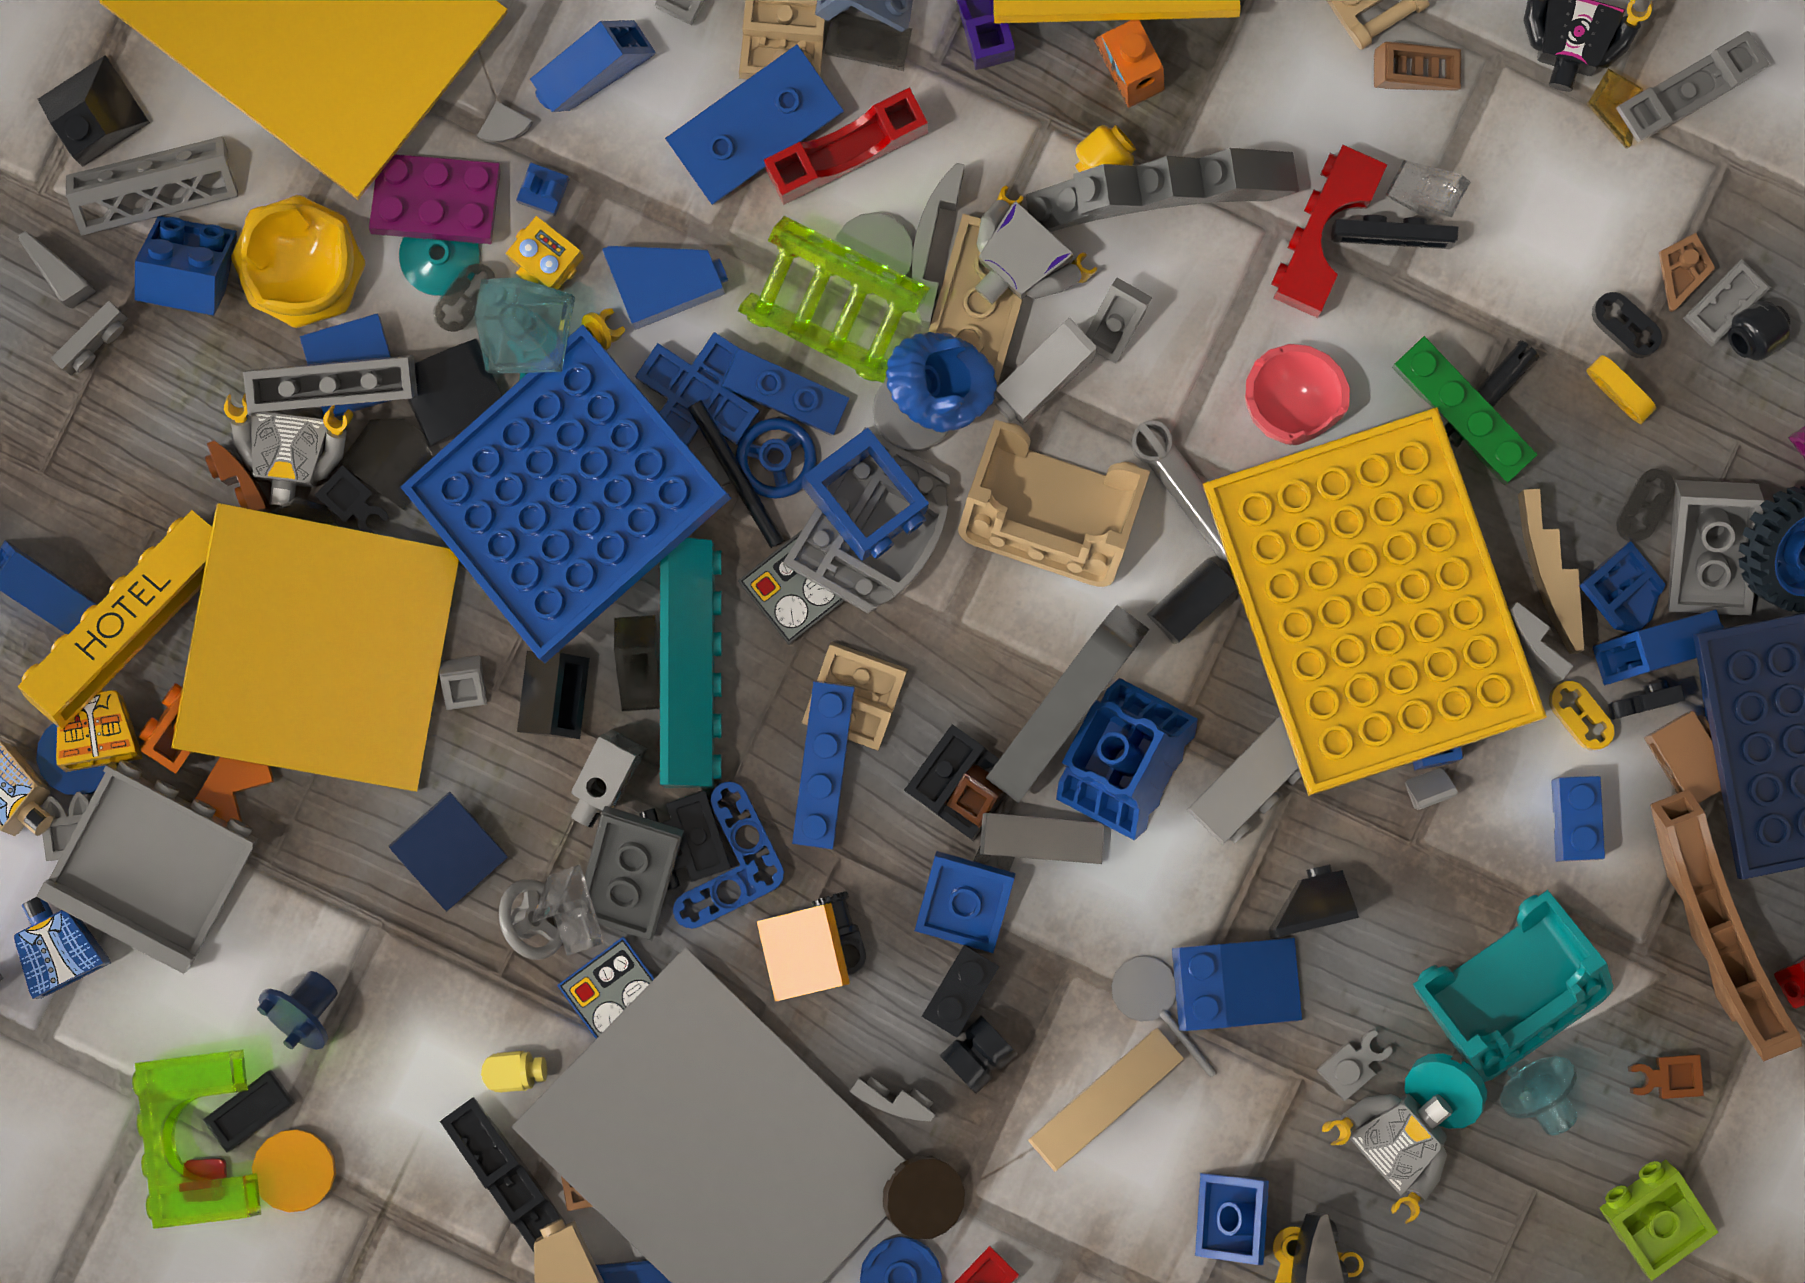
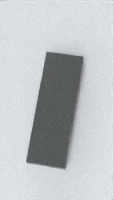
[980,813,1104,864]

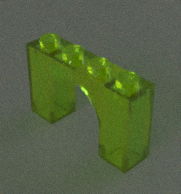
[132,1049,262,1229]

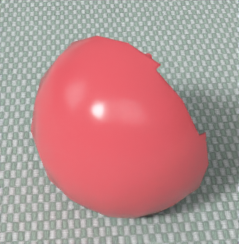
[1245,344,1350,445]

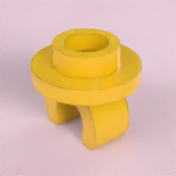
[581,308,626,350]

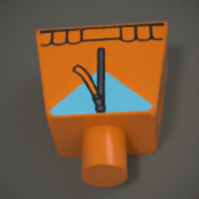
[1094,20,1165,108]

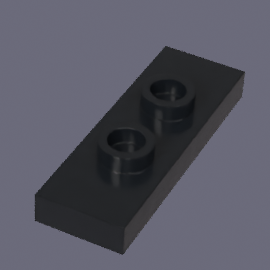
[1331,215,1458,249]

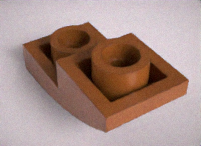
[205,441,272,513]

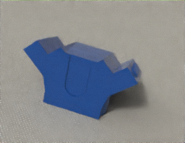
[1056,678,1198,841]

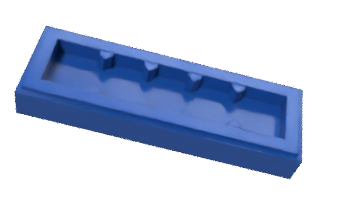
[721,348,849,436]

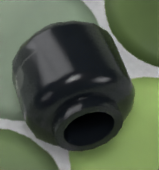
[1728,300,1791,361]

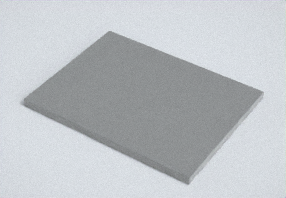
[511,947,906,1283]

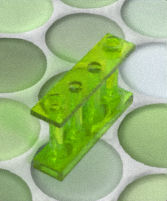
[738,216,930,383]

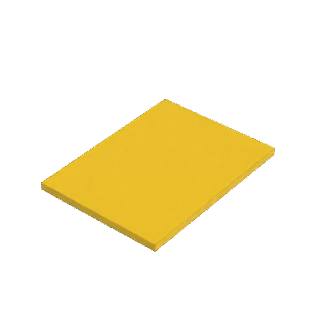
[99,0,508,200]
[1202,407,1547,796]

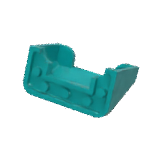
[1413,890,1614,1082]

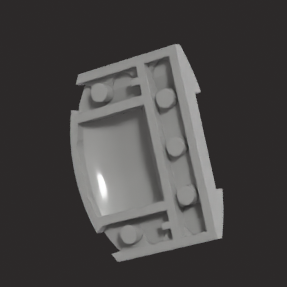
[783,427,950,613]

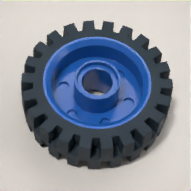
[1739,486,1805,612]

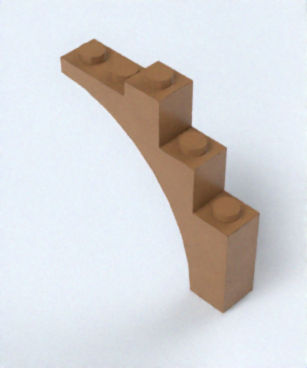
[1650,789,1802,1062]

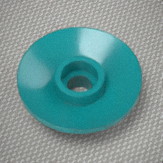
[399,237,480,296]

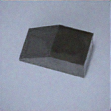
[614,615,660,711]

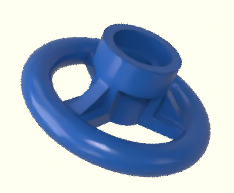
[736,418,817,499]

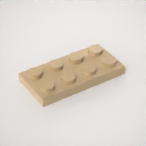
[928,214,1023,387]

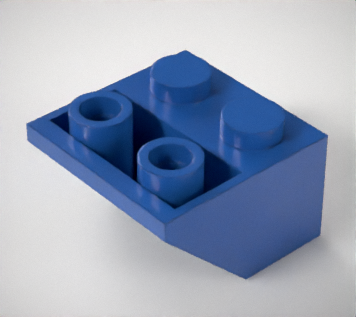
[135,216,237,316]

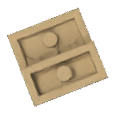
[739,0,825,79]
[802,642,908,751]

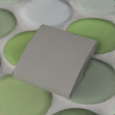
[1508,602,1573,685]

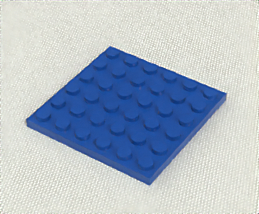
[400,324,731,663]

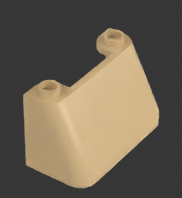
[958,419,1150,587]

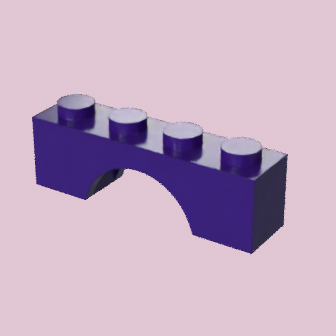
[956,0,1015,70]

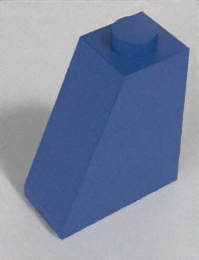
[530,20,656,112]
[602,246,729,330]
[0,540,96,634]
[1592,610,1724,686]

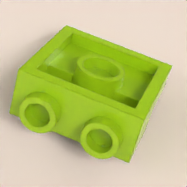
[1599,1159,1719,1281]

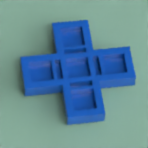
[635,332,760,446]

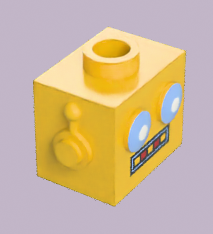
[506,216,584,295]

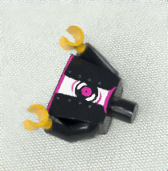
[1523,0,1653,92]

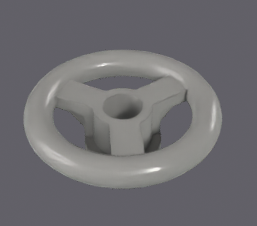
[499,879,566,960]

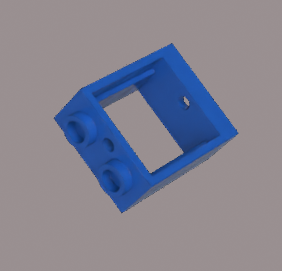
[801,428,929,561]

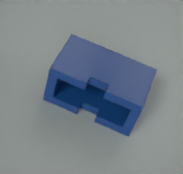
[1551,776,1605,862]

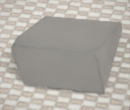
[439,656,487,710]
[1405,768,1458,810]

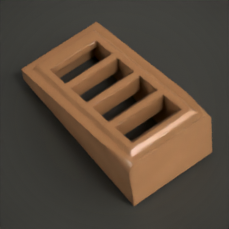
[1374,42,1461,91]

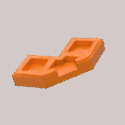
[195,757,274,822]

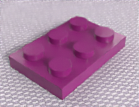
[369,154,501,244]

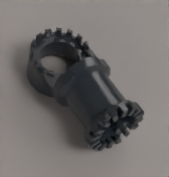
[812,891,866,975]

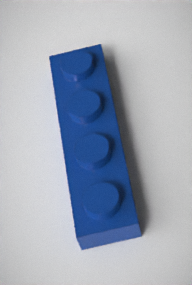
[792,680,855,849]

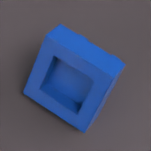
[516,162,569,217]

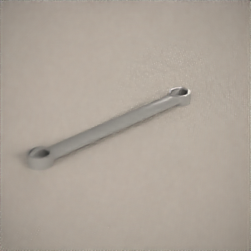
[1131,421,1233,576]

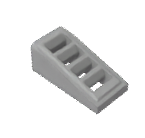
[18,231,96,309]

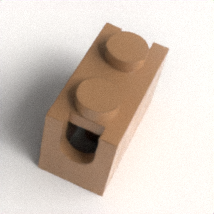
[1644,710,1721,803]

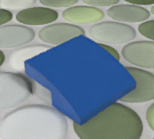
[299,313,392,417]

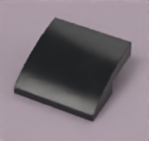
[408,338,502,447]
[904,724,1007,841]

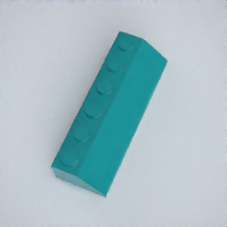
[660,538,722,788]

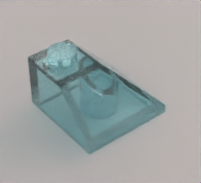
[475,278,575,374]

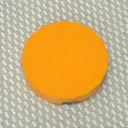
[252,1129,336,1212]

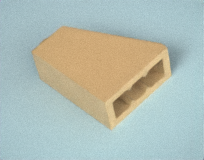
[534,1219,604,1283]

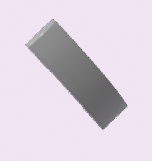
[1616,31,1770,142]
[912,163,965,328]

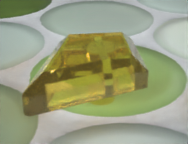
[1587,68,1643,149]

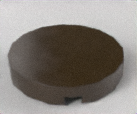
[883,1156,965,1239]

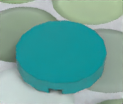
[1404,1053,1488,1129]

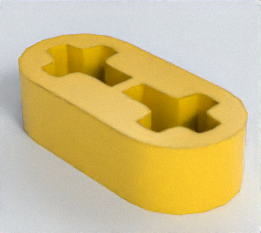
[1586,355,1656,424]
[1549,681,1614,751]

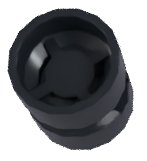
[940,1015,1018,1094]

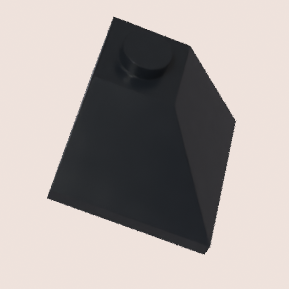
[38,55,150,167]
[1269,864,1359,938]

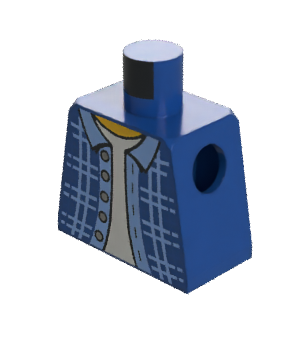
[14,897,111,999]

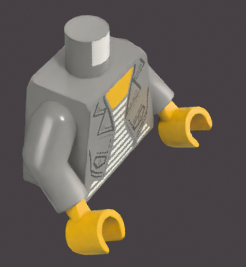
[224,394,353,508]
[1322,1094,1453,1224]

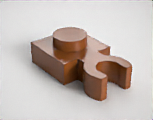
[1628,1054,1704,1099]

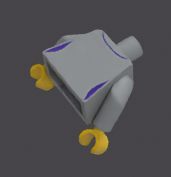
[975,186,1097,304]

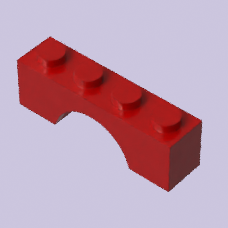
[764,87,928,205]
[1271,145,1388,318]

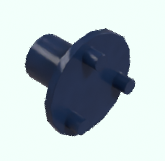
[257,971,338,1050]

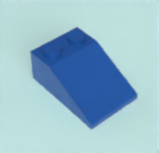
[1172,938,1302,1031]

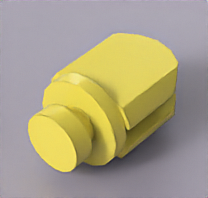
[481,1051,547,1093]

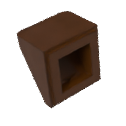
[947,765,1005,828]

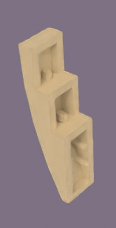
[1518,489,1584,654]
[1028,1028,1184,1172]

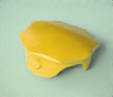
[231,195,365,328]

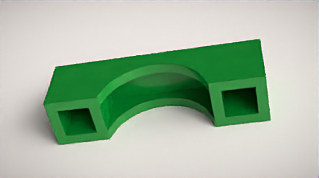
[1392,336,1538,485]

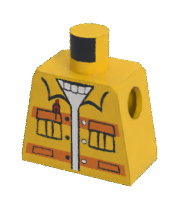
[56,689,143,772]

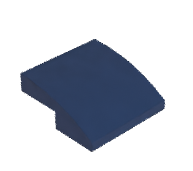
[389,792,508,912]

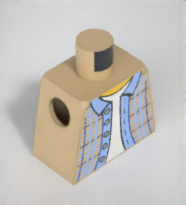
[0,740,53,836]

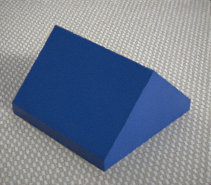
[1195,1173,1269,1265]

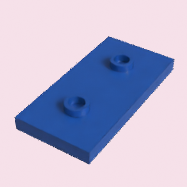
[665,45,844,205]

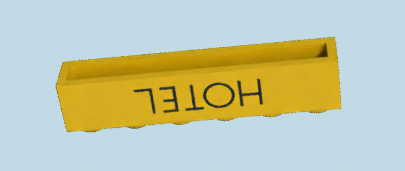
[18,510,212,730]

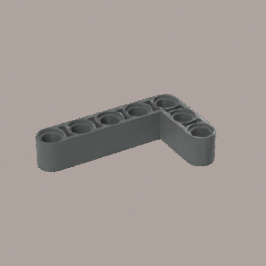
[986,605,1150,803]

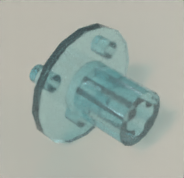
[1500,1056,1578,1136]

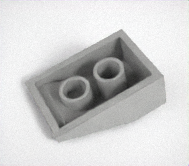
[1668,480,1764,616]

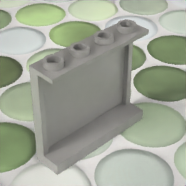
[36,760,259,974]

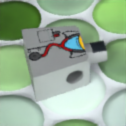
[571,729,647,828]

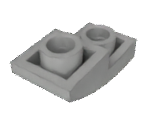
[849,1076,936,1121]

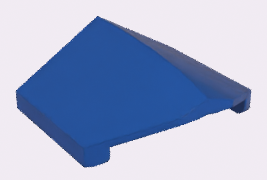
[1579,541,1665,633]

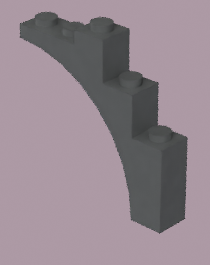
[1026,148,1299,232]

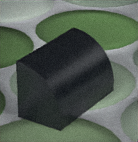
[1147,559,1237,644]
[517,651,590,739]

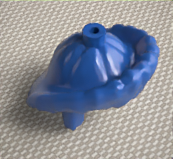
[886,332,998,433]

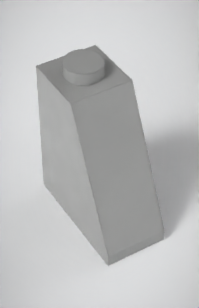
[995,317,1097,425]

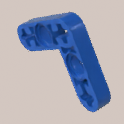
[673,782,784,929]

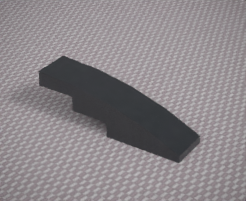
[440,1097,566,1252]

